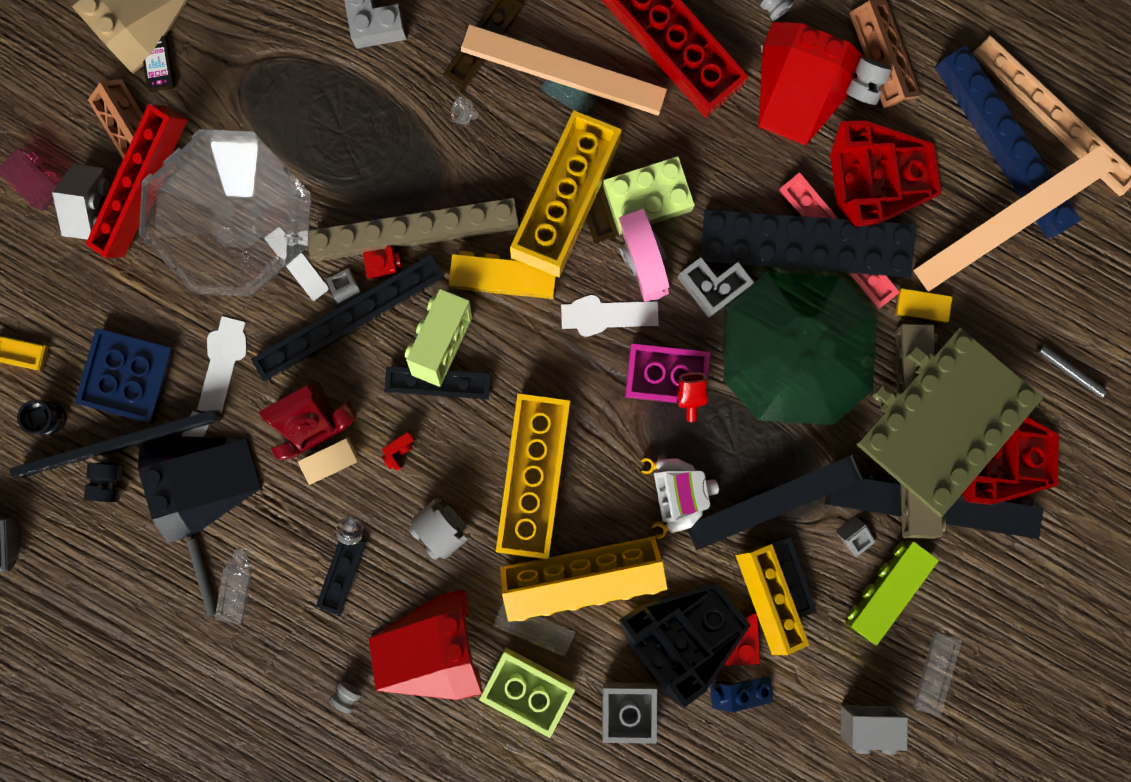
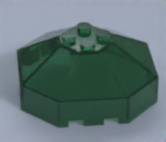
[721,272,877,426]

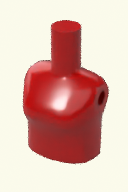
[677,372,708,422]

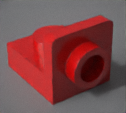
[363,245,402,279]
[381,432,416,471]

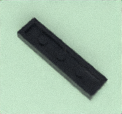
[384,366,491,400]

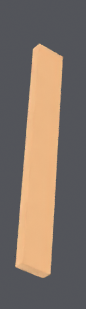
[461,25,667,116]
[972,35,1131,196]
[913,146,1115,291]

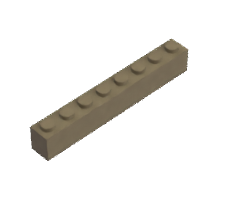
[306,198,519,262]
[895,324,946,538]

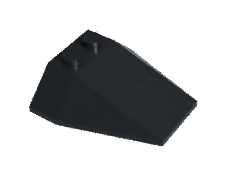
[138,436,262,543]
[619,583,751,708]

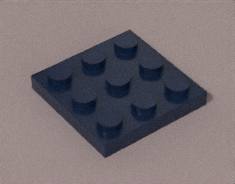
[75,328,174,424]

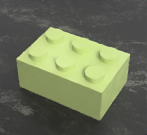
[603,156,695,235]
[405,289,472,387]
[479,647,575,738]

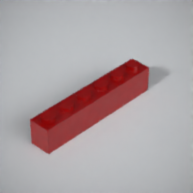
[85,103,188,258]

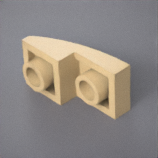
[298,438,360,485]

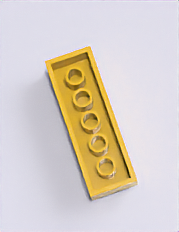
[510,110,622,278]
[496,393,570,559]
[500,536,667,622]

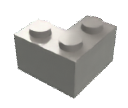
[344,0,407,49]
[52,164,109,239]
[677,257,754,318]

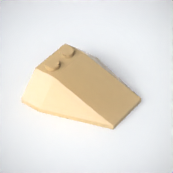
[68,0,188,74]

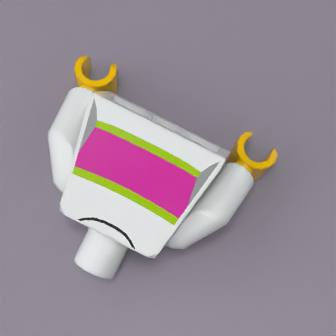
[641,458,719,539]

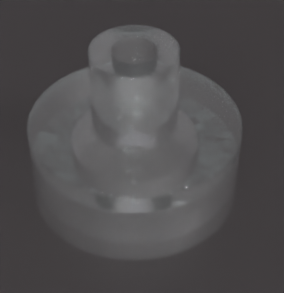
[451,97,478,125]
[336,517,363,545]

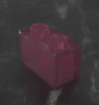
[0,149,60,212]

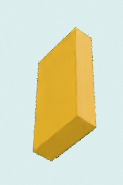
[895,289,952,323]
[0,336,49,371]

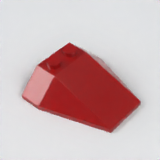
[758,22,864,146]
[830,120,942,226]
[962,417,1059,505]
[368,589,483,700]

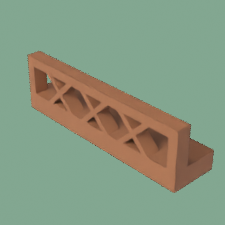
[849,0,921,108]
[88,79,174,172]

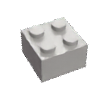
[602,682,657,743]
[841,705,908,755]

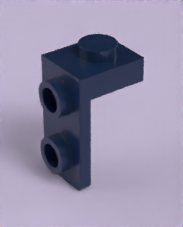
[710,676,773,713]

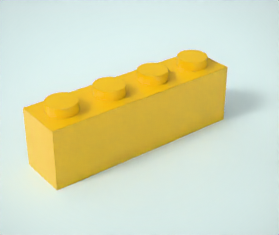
[449,251,556,299]
[735,544,809,655]

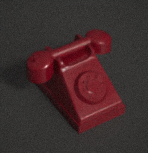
[259,381,357,460]

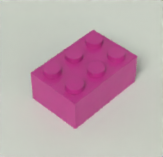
[624,344,711,403]

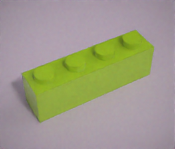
[845,539,939,646]

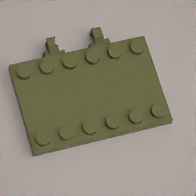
[856,328,1043,517]

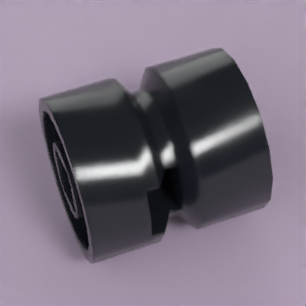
[17,400,66,435]
[84,462,123,502]

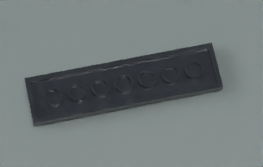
[700,210,916,278]

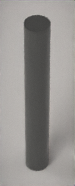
[1037,344,1108,398]
[186,538,218,617]

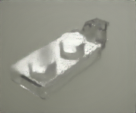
[215,548,252,624]

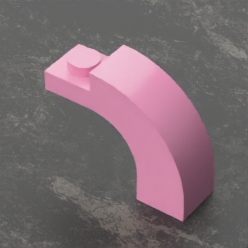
[618,209,669,302]

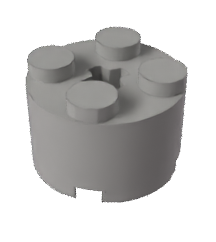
[408,498,471,560]

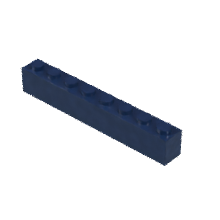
[935,45,1081,239]

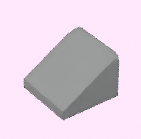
[326,268,362,307]
[837,517,876,557]

